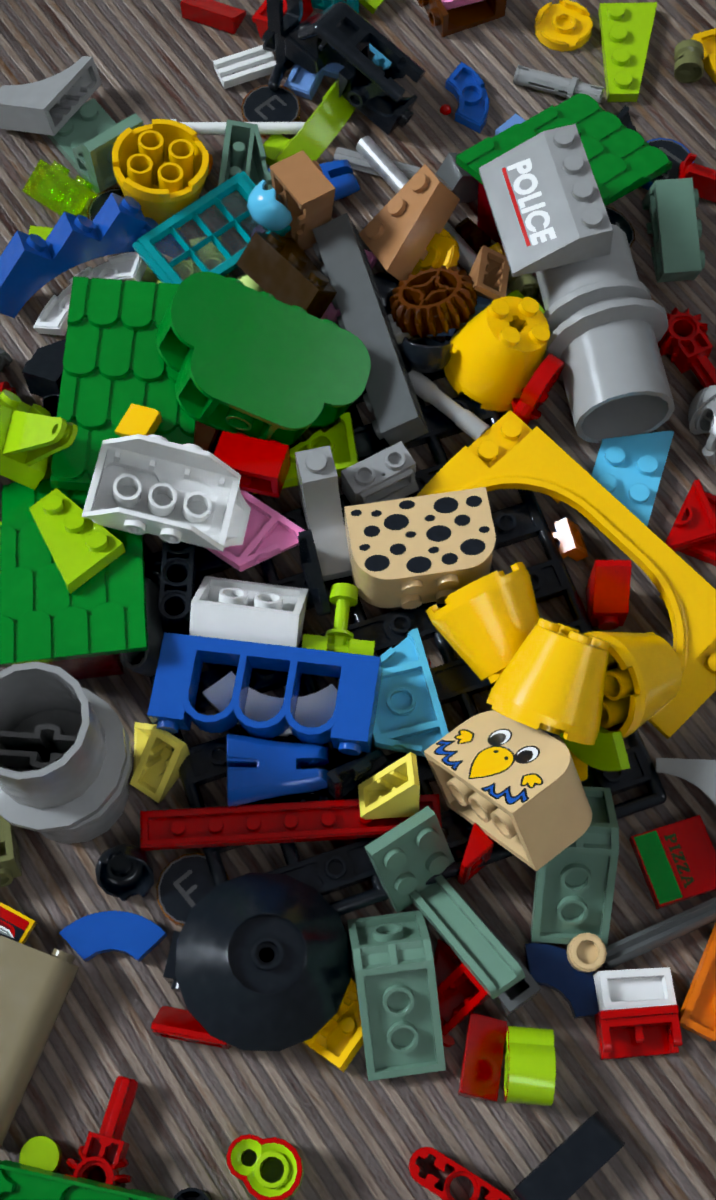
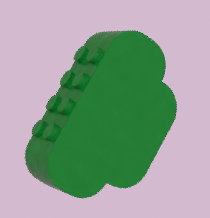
[156,272,371,446]

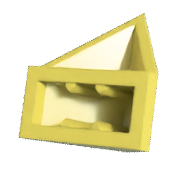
[129,722,190,803]
[358,752,420,820]

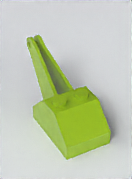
[0,389,78,490]

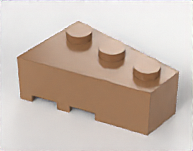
[269,150,336,251]
[359,164,460,281]

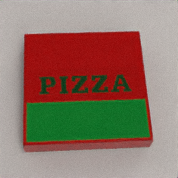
[629,815,716,909]

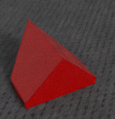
[434,939,490,1036]

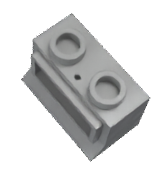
[341,441,419,506]

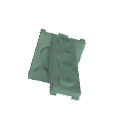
[364,806,526,999]

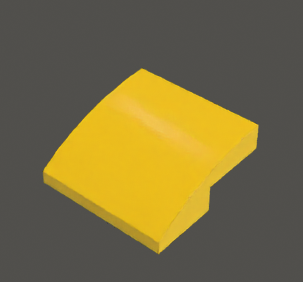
[302,978,363,1072]

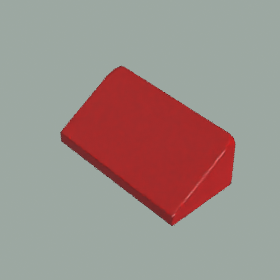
[180,0,246,35]
[457,823,494,885]
[151,1006,232,1049]
[458,1012,507,1102]

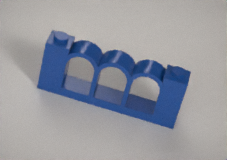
[147,632,383,756]

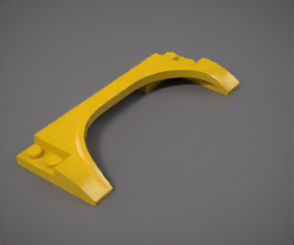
[417,410,716,739]

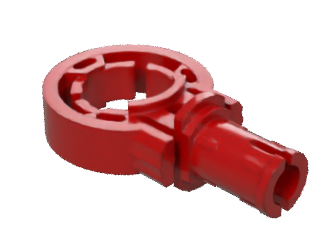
[511,353,565,425]

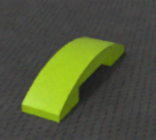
[273,78,356,163]

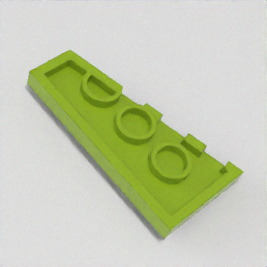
[598,2,658,102]

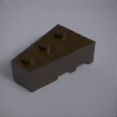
[236,232,337,319]

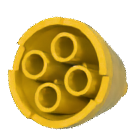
[112,119,209,231]
[444,296,551,412]
[426,562,540,685]
[486,617,611,745]
[583,631,686,738]

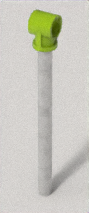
[356,136,545,314]

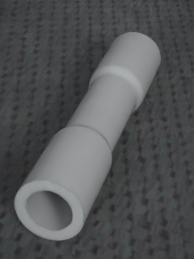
[408,370,490,441]

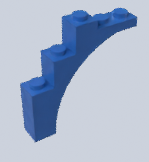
[0,193,189,318]

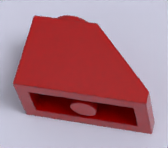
[586,560,632,630]

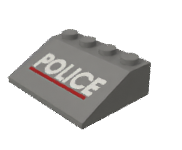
[479,124,613,277]

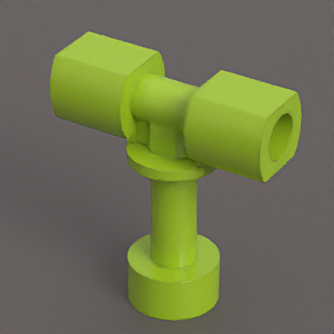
[302,583,375,656]

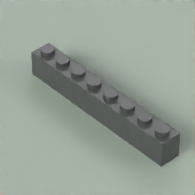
[312,213,429,446]

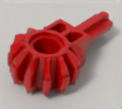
[657,307,716,388]
[64,1076,139,1186]

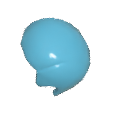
[247,180,293,231]

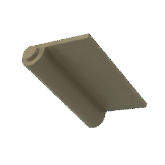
[0,935,79,1149]

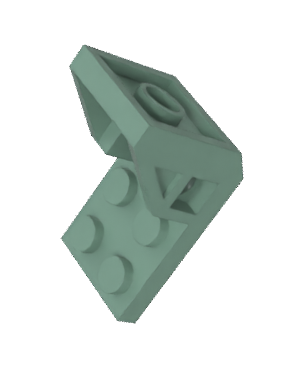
[47,98,143,193]
[530,786,619,946]
[347,910,446,1081]

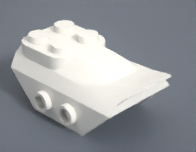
[81,434,251,552]

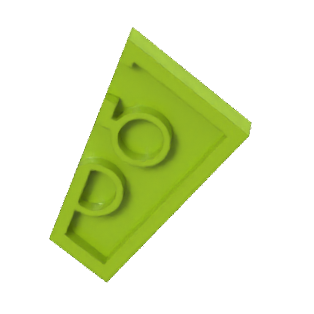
[29,488,126,594]

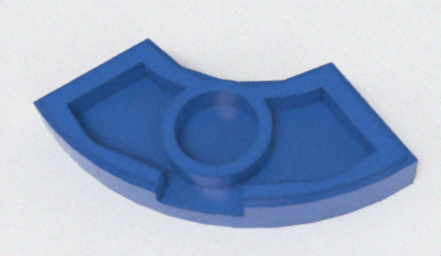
[445,62,489,134]
[59,911,167,962]

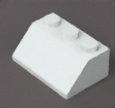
[189,576,309,647]

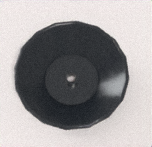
[175,873,351,1052]

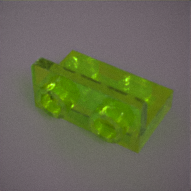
[22,159,98,216]

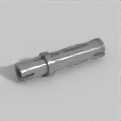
[513,65,604,105]

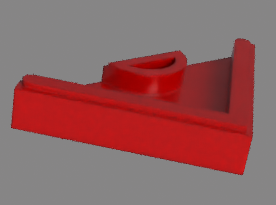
[665,479,716,552]

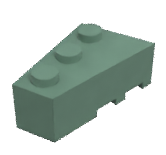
[214,119,273,224]
[641,178,705,283]

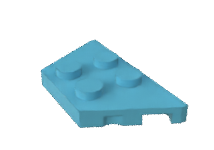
[591,430,674,526]
[373,628,449,757]

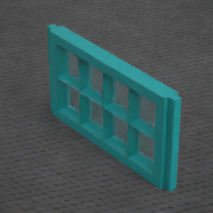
[132,171,291,284]

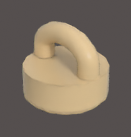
[566,933,607,973]

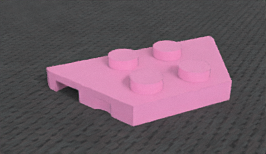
[204,490,306,572]

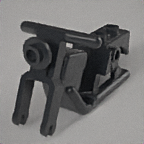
[262,0,426,135]

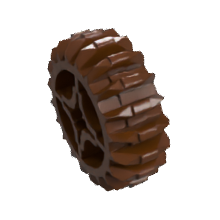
[389,265,478,338]

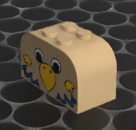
[423,710,592,871]

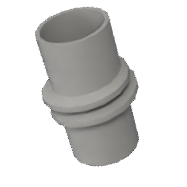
[535,224,675,444]
[0,661,132,844]

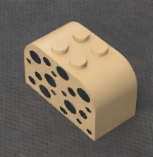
[344,487,496,609]

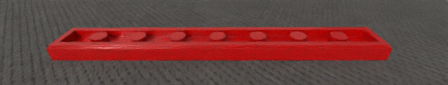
[140,794,442,851]

